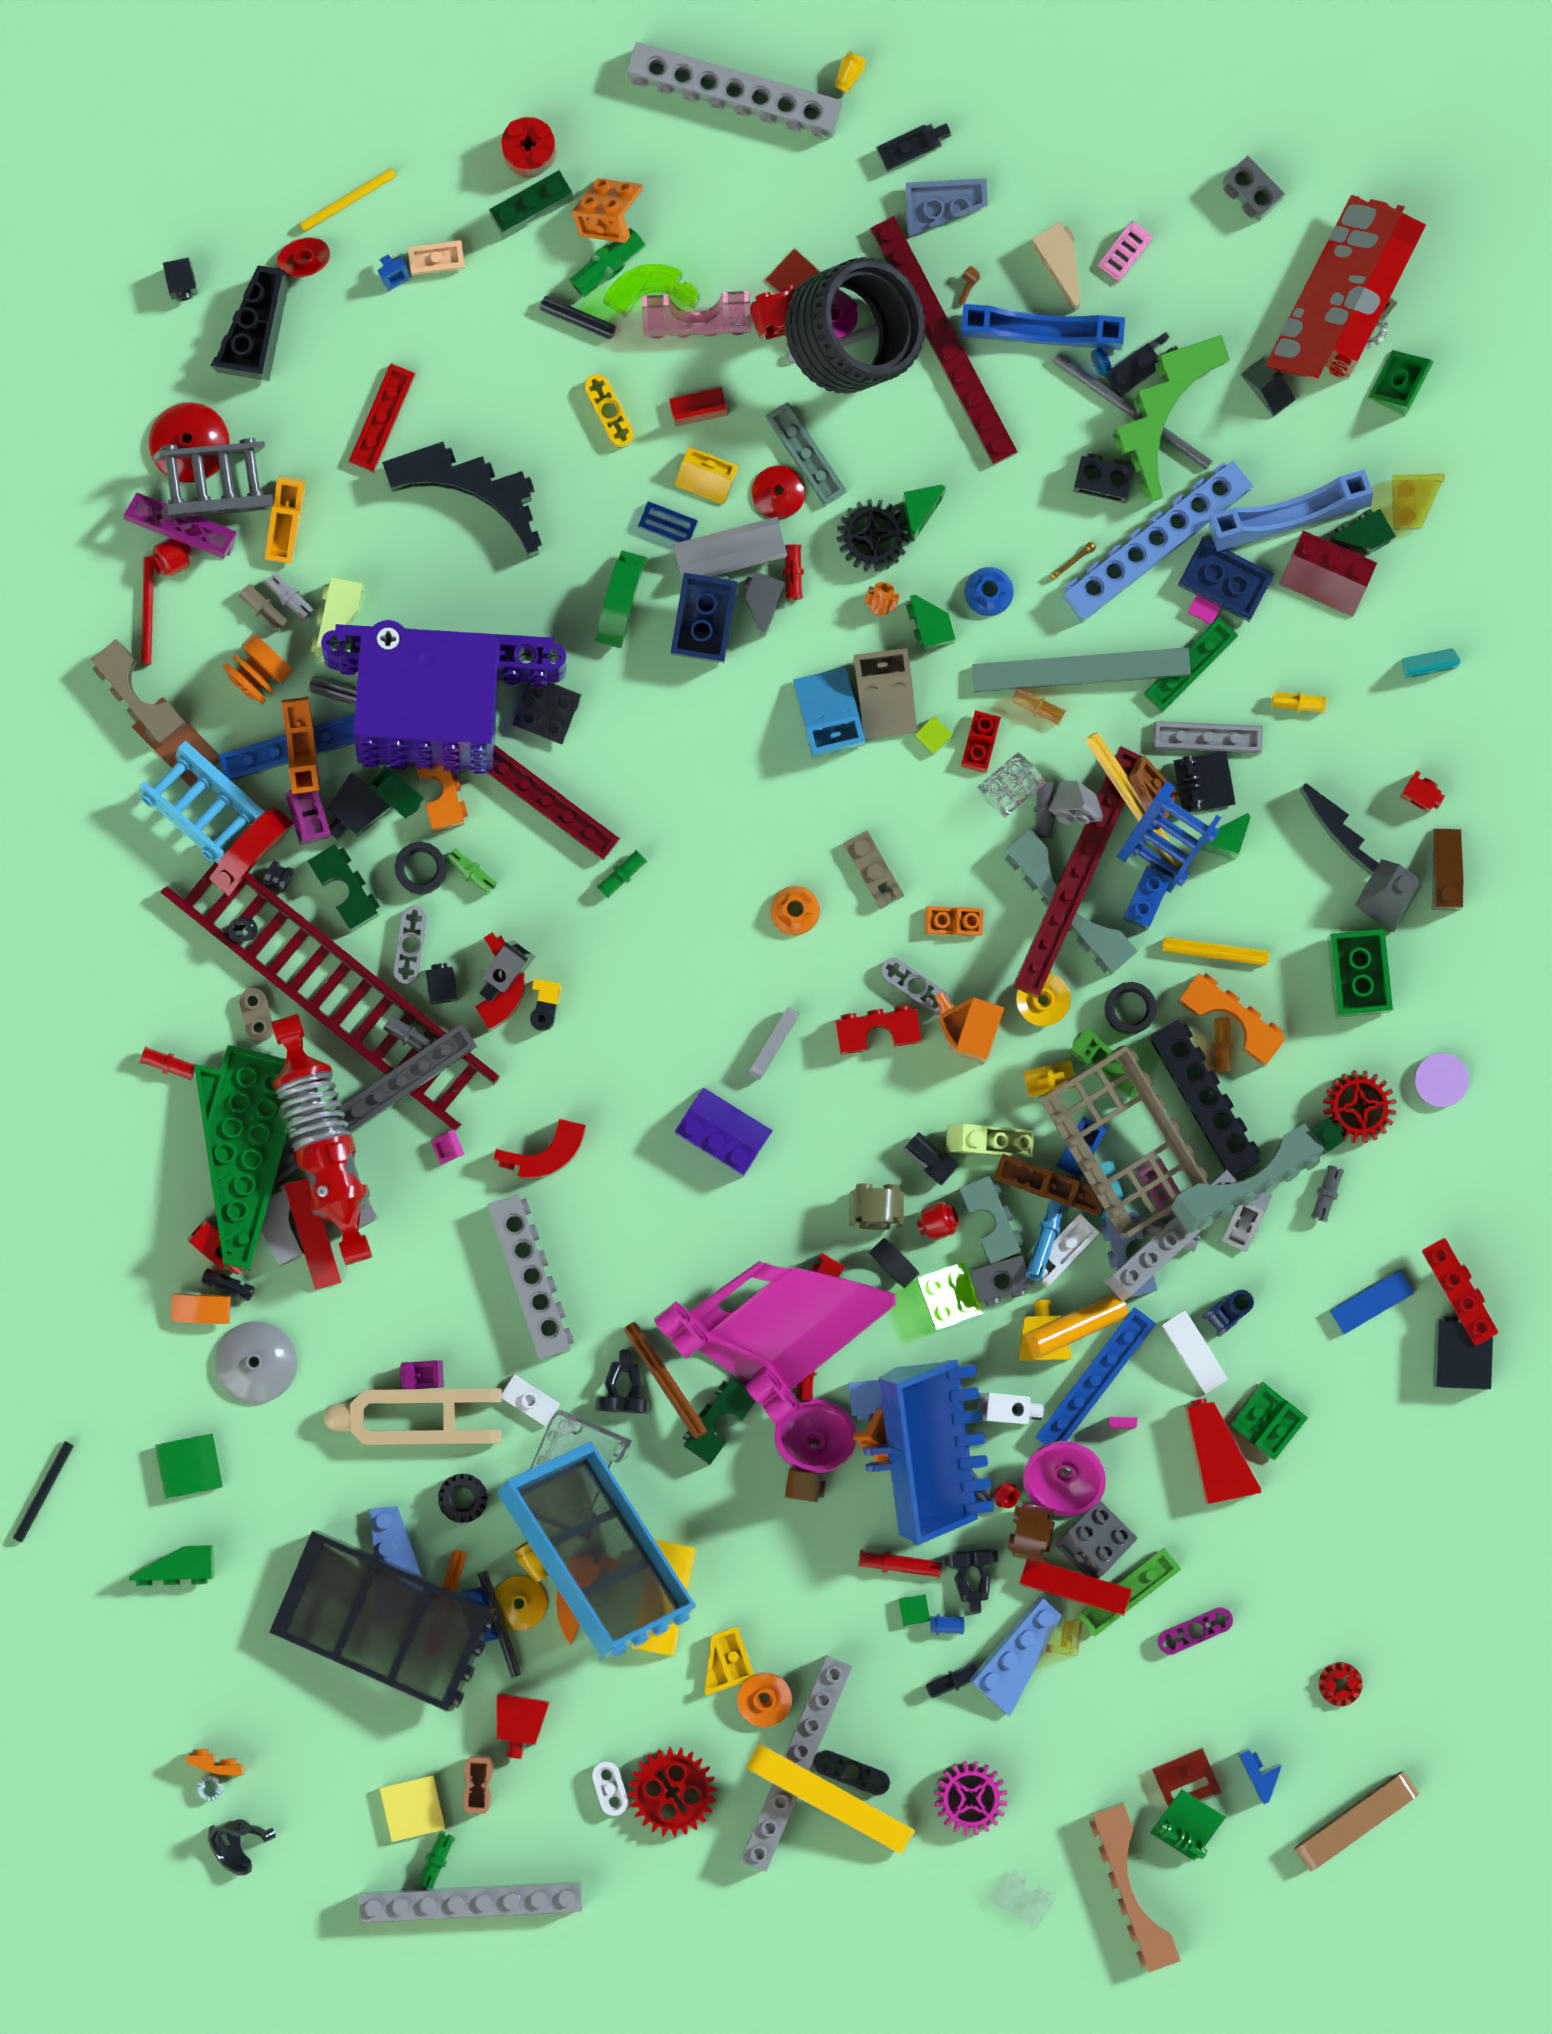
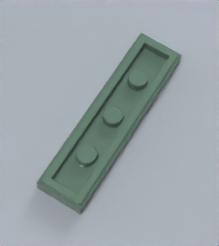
[765,402,847,507]

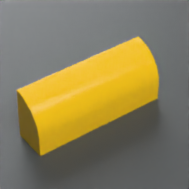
[631,1539,696,1656]

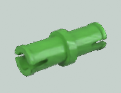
[445,848,498,896]

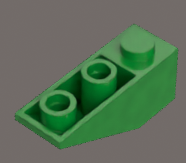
[129,1545,214,1586]

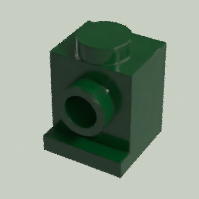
[1311,1117,1347,1154]

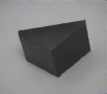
[1241,358,1295,417]

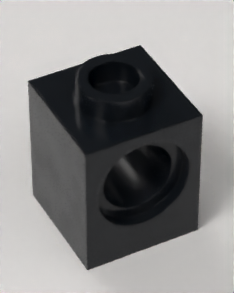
[163,257,198,302]
[425,963,458,1005]

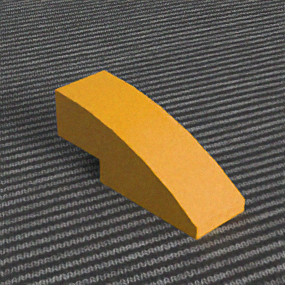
[265,475,307,564]

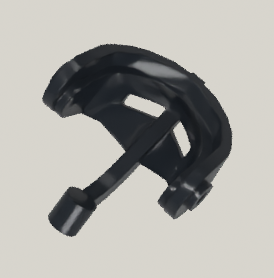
[208,1819,276,1876]

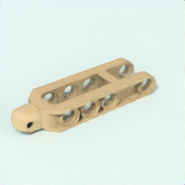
[323,1388,502,1445]

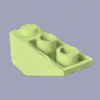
[311,577,365,661]
[946,1124,1034,1158]

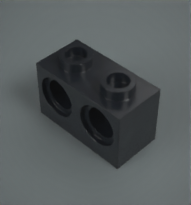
[1073,453,1134,503]

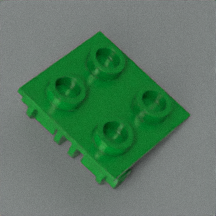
[1150,1789,1226,1861]

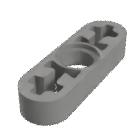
[394,906,427,985]
[881,958,950,1014]
[748,1006,800,1081]

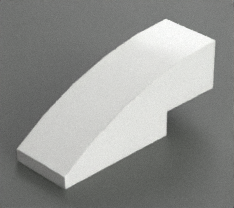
[1161,1310,1228,1394]

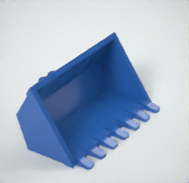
[863,1359,994,1545]

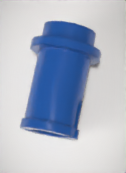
[930,1614,965,1636]

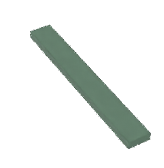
[972,647,1191,693]

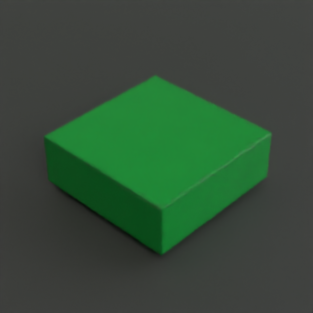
[899,1594,930,1626]

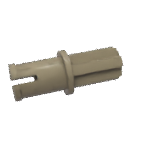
[239,584,287,631]

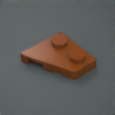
[1129,756,1179,830]

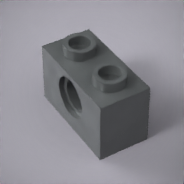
[969,1255,1032,1306]

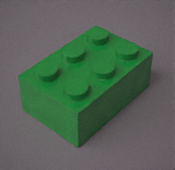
[1327,929,1393,1018]

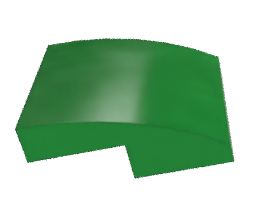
[1228,1381,1308,1461]
[155,1433,223,1499]

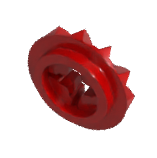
[1319,1662,1363,1706]

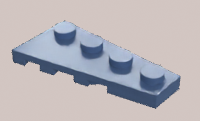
[370,1506,435,1618]
[969,1596,1062,1716]

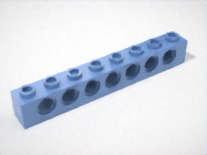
[1063,461,1253,622]

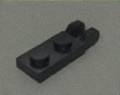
[1105,332,1179,397]

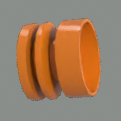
[221,633,294,705]

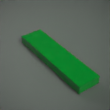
[1143,617,1238,713]

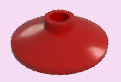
[277,237,330,277]
[752,466,806,519]

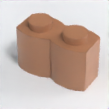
[463,1755,493,1814]

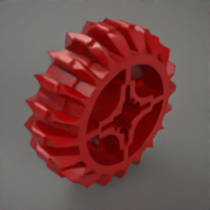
[1323,1070,1396,1144]

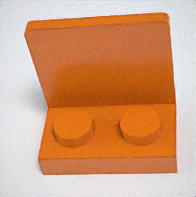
[572,178,643,243]

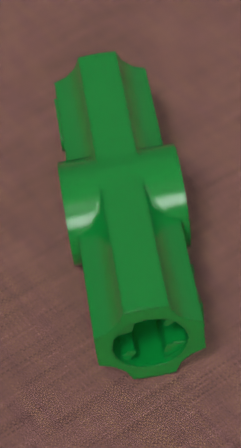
[569,227,645,298]

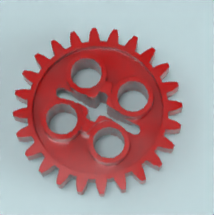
[628,1747,717,1837]

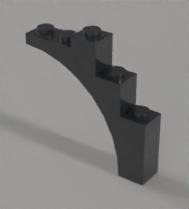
[382,441,542,558]

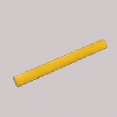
[299,168,396,232]

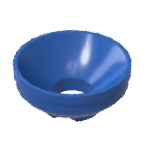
[964,567,1014,616]

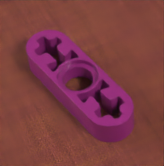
[1157,1607,1233,1655]

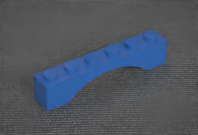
[960,304,1125,350]

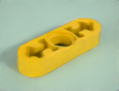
[585,374,634,448]

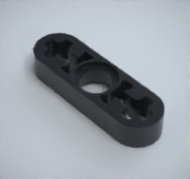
[814,1750,890,1795]

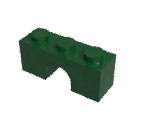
[489,170,574,239]
[307,844,380,932]
[683,1379,756,1465]

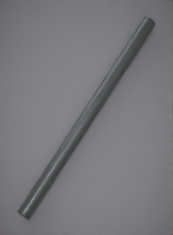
[1052,353,1212,470]

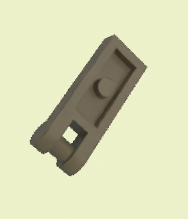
[843,831,904,910]

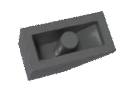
[742,571,785,636]

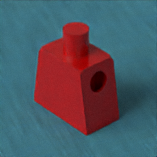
[187,1218,243,1275]
[496,1693,550,1759]

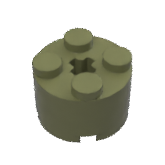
[849,1183,904,1230]

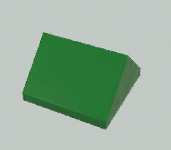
[1368,350,1433,417]
[902,484,946,541]
[1198,813,1251,860]

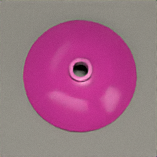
[774,1399,856,1473]
[1024,1441,1106,1516]

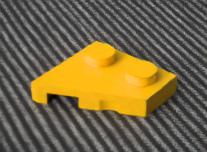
[704,1626,754,1696]

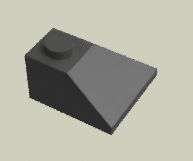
[1355,859,1421,932]

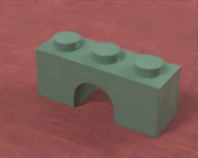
[958,1176,1023,1265]

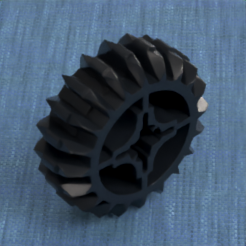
[837,499,910,573]

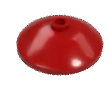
[149,402,230,483]

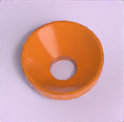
[771,886,820,935]

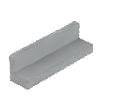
[672,517,787,581]

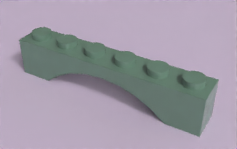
[1004,829,1138,975]
[1171,1124,1324,1234]

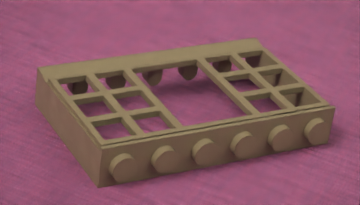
[1038,1045,1209,1238]

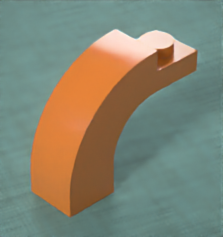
[281,696,320,794]

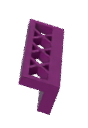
[123,492,237,559]

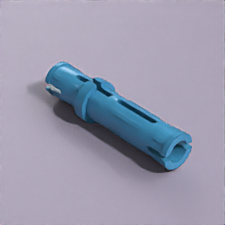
[1025,1201,1066,1281]

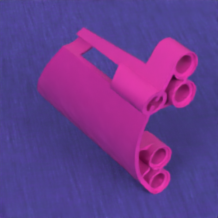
[654,1261,896,1425]

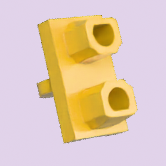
[1023,1060,1075,1098]

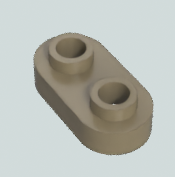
[239,988,273,1042]

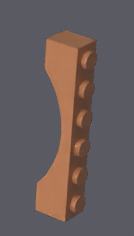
[1089,1802,1181,1972]

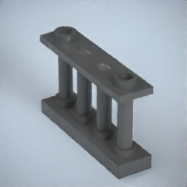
[153,438,274,520]

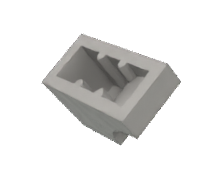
[1222,1192,1273,1252]

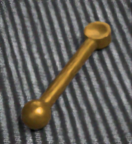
[1049,542,1096,581]

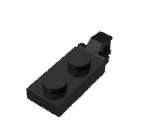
[876,123,951,173]

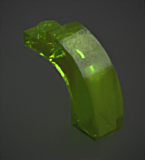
[603,264,700,318]

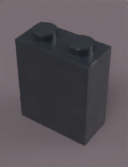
[1433,1316,1493,1390]

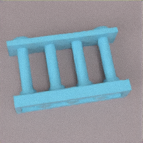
[139,741,265,864]

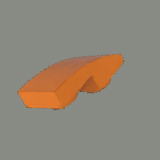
[924,906,983,936]
[171,1293,231,1324]
[186,1749,244,1776]

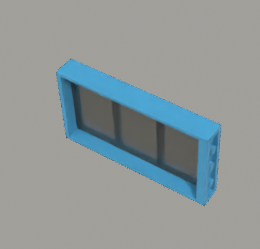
[497,1441,696,1659]

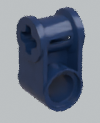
[1202,1290,1254,1337]

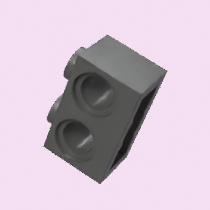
[1222,155,1285,221]

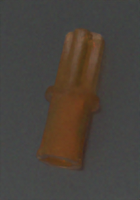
[1012,688,1066,725]
[1212,1017,1234,1071]

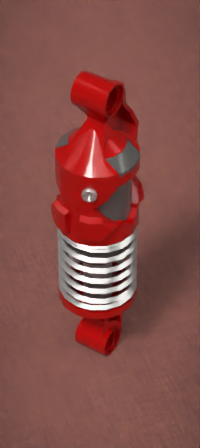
[271,1014,372,1266]

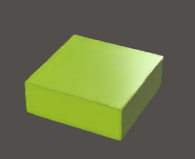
[915,716,953,755]

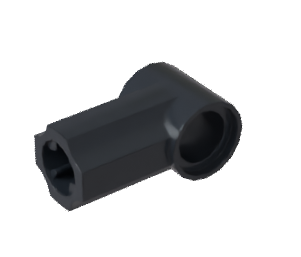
[903,1132,960,1186]

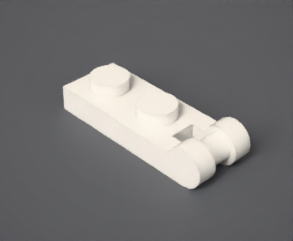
[1041,1214,1100,1288]

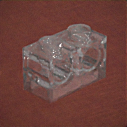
[978,752,1046,818]

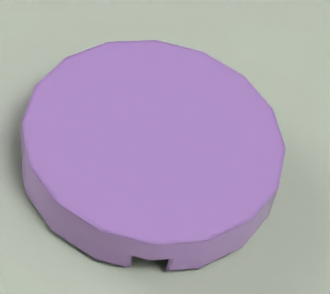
[1414,1053,1469,1108]

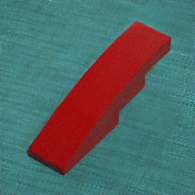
[284,1178,341,1290]

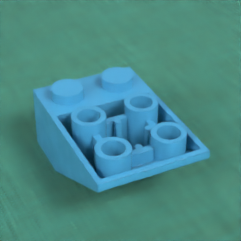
[793,667,865,758]

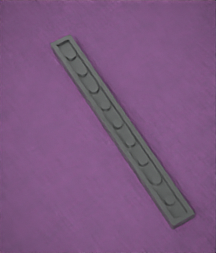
[274,1024,478,1187]

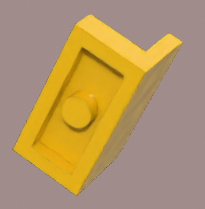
[675,447,739,504]

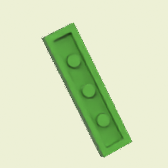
[1078,1548,1181,1637]

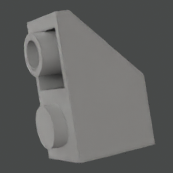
[1049,781,1103,825]

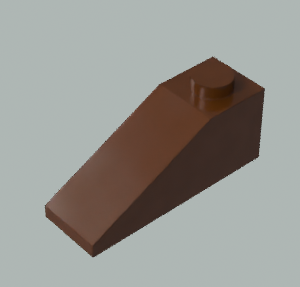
[1432,829,1464,911]
[785,1470,826,1502]

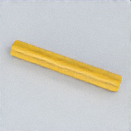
[1162,937,1269,966]

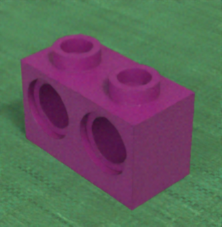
[285,789,331,846]

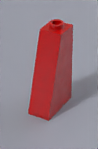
[1185,1398,1262,1504]

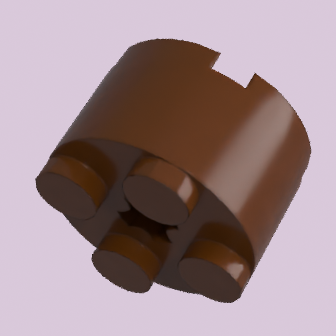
[1008,1503,1056,1563]

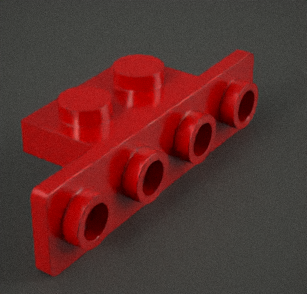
[1422,1238,1498,1345]

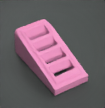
[1098,221,1153,283]
[1134,1155,1181,1218]

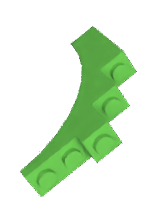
[1112,335,1230,503]

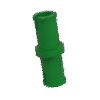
[596,850,647,899]
[417,1831,456,1889]

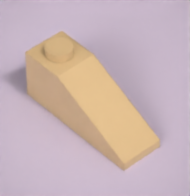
[1031,222,1080,312]

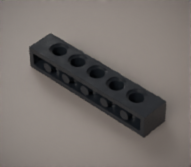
[1148,1019,1261,1177]

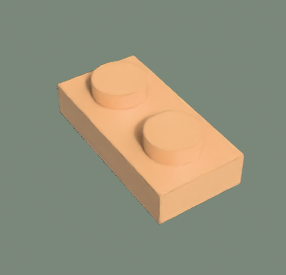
[408,240,465,276]

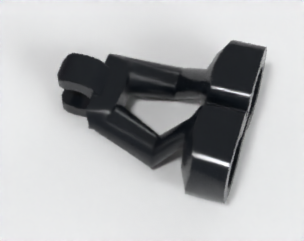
[595,1349,649,1414]
[944,1549,998,1614]

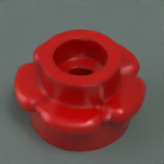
[994,1482,1020,1509]

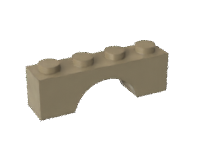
[91,639,188,745]

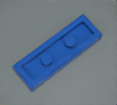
[1330,1270,1414,1335]

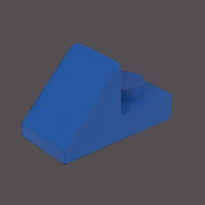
[1238,1749,1282,1804]

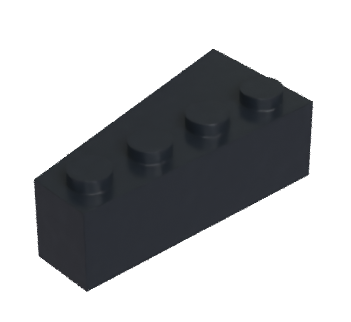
[210,265,290,381]

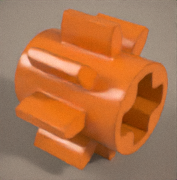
[864,582,899,616]

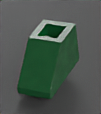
[1330,509,1396,554]
[367,766,424,819]

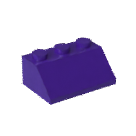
[675,1088,773,1177]

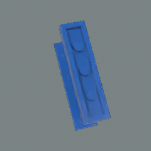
[1116,781,1221,893]

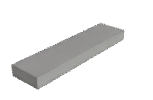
[1153,721,1263,754]

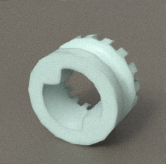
[197,1775,223,1801]

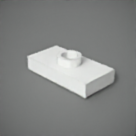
[501,1374,560,1427]

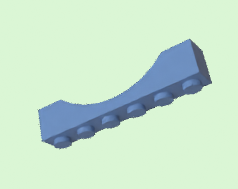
[1209,469,1373,552]

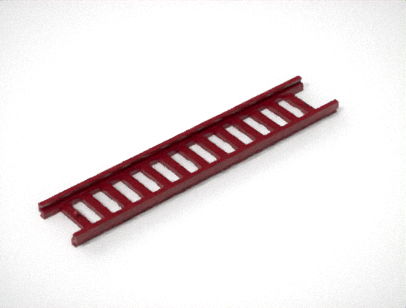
[160,862,500,1132]

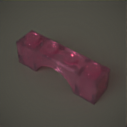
[642,291,751,339]

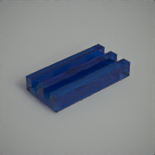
[638,501,698,543]

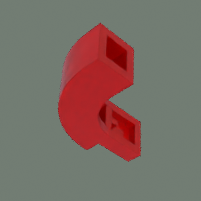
[209,806,294,896]
[475,932,525,1032]
[493,1119,587,1179]

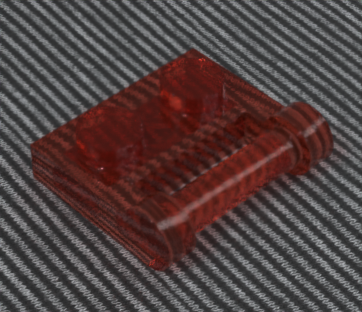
[1152,1747,1222,1807]

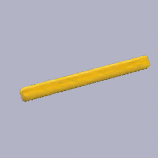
[1085,732,1183,869]

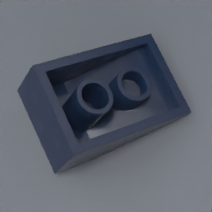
[671,572,738,663]

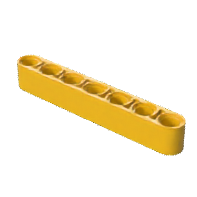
[745,1743,915,1855]

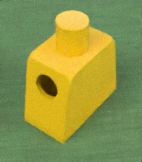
[1018,1300,1071,1361]

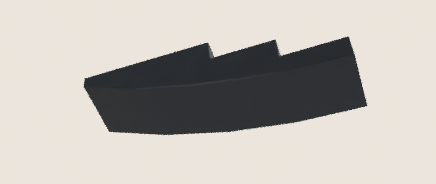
[1300,783,1379,876]

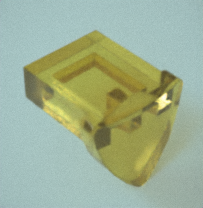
[1045,1619,1082,1656]

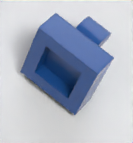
[377,254,411,291]

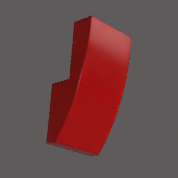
[961,710,1001,773]

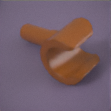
[958,266,980,305]

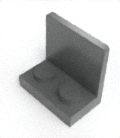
[1055,1500,1137,1579]

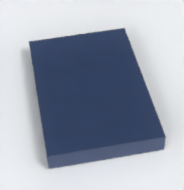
[1178,537,1274,622]

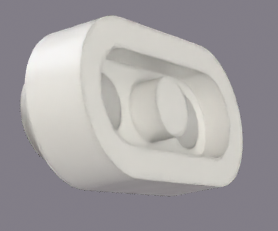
[592,1761,628,1816]

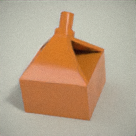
[934,992,1004,1064]

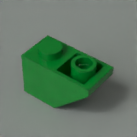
[906,594,955,652]

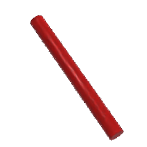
[141,557,154,665]

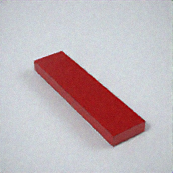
[349,363,416,473]
[1019,1559,1133,1617]

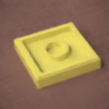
[380,1775,446,1842]

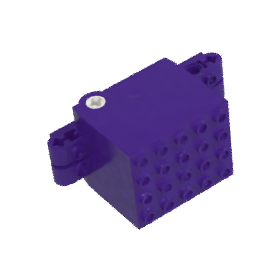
[321,620,566,774]

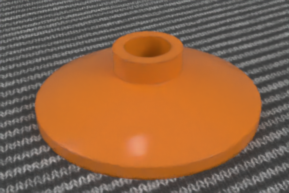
[737,1672,792,1727]

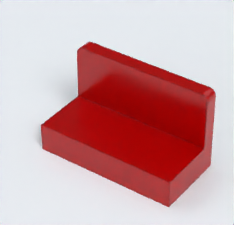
[669,387,727,426]

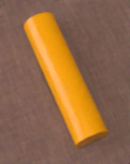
[1024,1293,1128,1360]

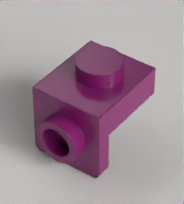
[399,1360,444,1389]

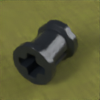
[228,917,258,943]

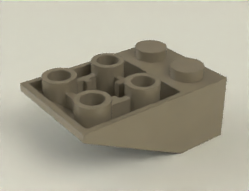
[853,648,917,739]

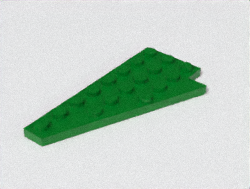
[195,1045,297,1271]

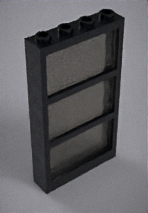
[269,1530,497,1712]

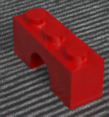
[835,1005,921,1055]

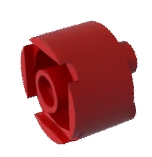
[501,117,556,177]
[749,285,797,340]

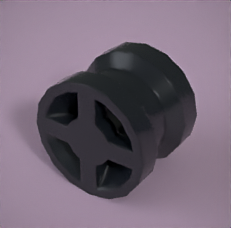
[263,860,294,893]

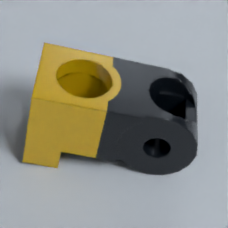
[530,978,562,1031]

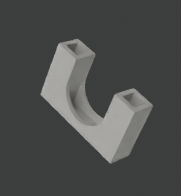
[262,1174,379,1267]

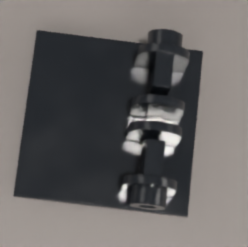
[512,682,582,745]
[1173,751,1236,812]

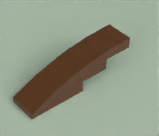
[994,1153,1104,1217]

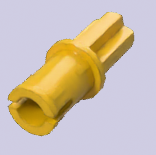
[1271,691,1327,714]

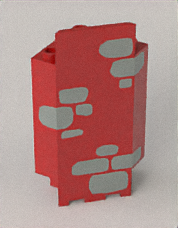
[1265,195,1426,380]

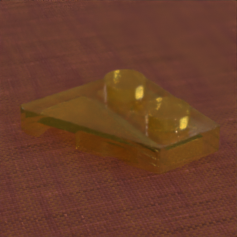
[1391,473,1445,530]

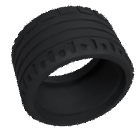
[785,257,925,394]

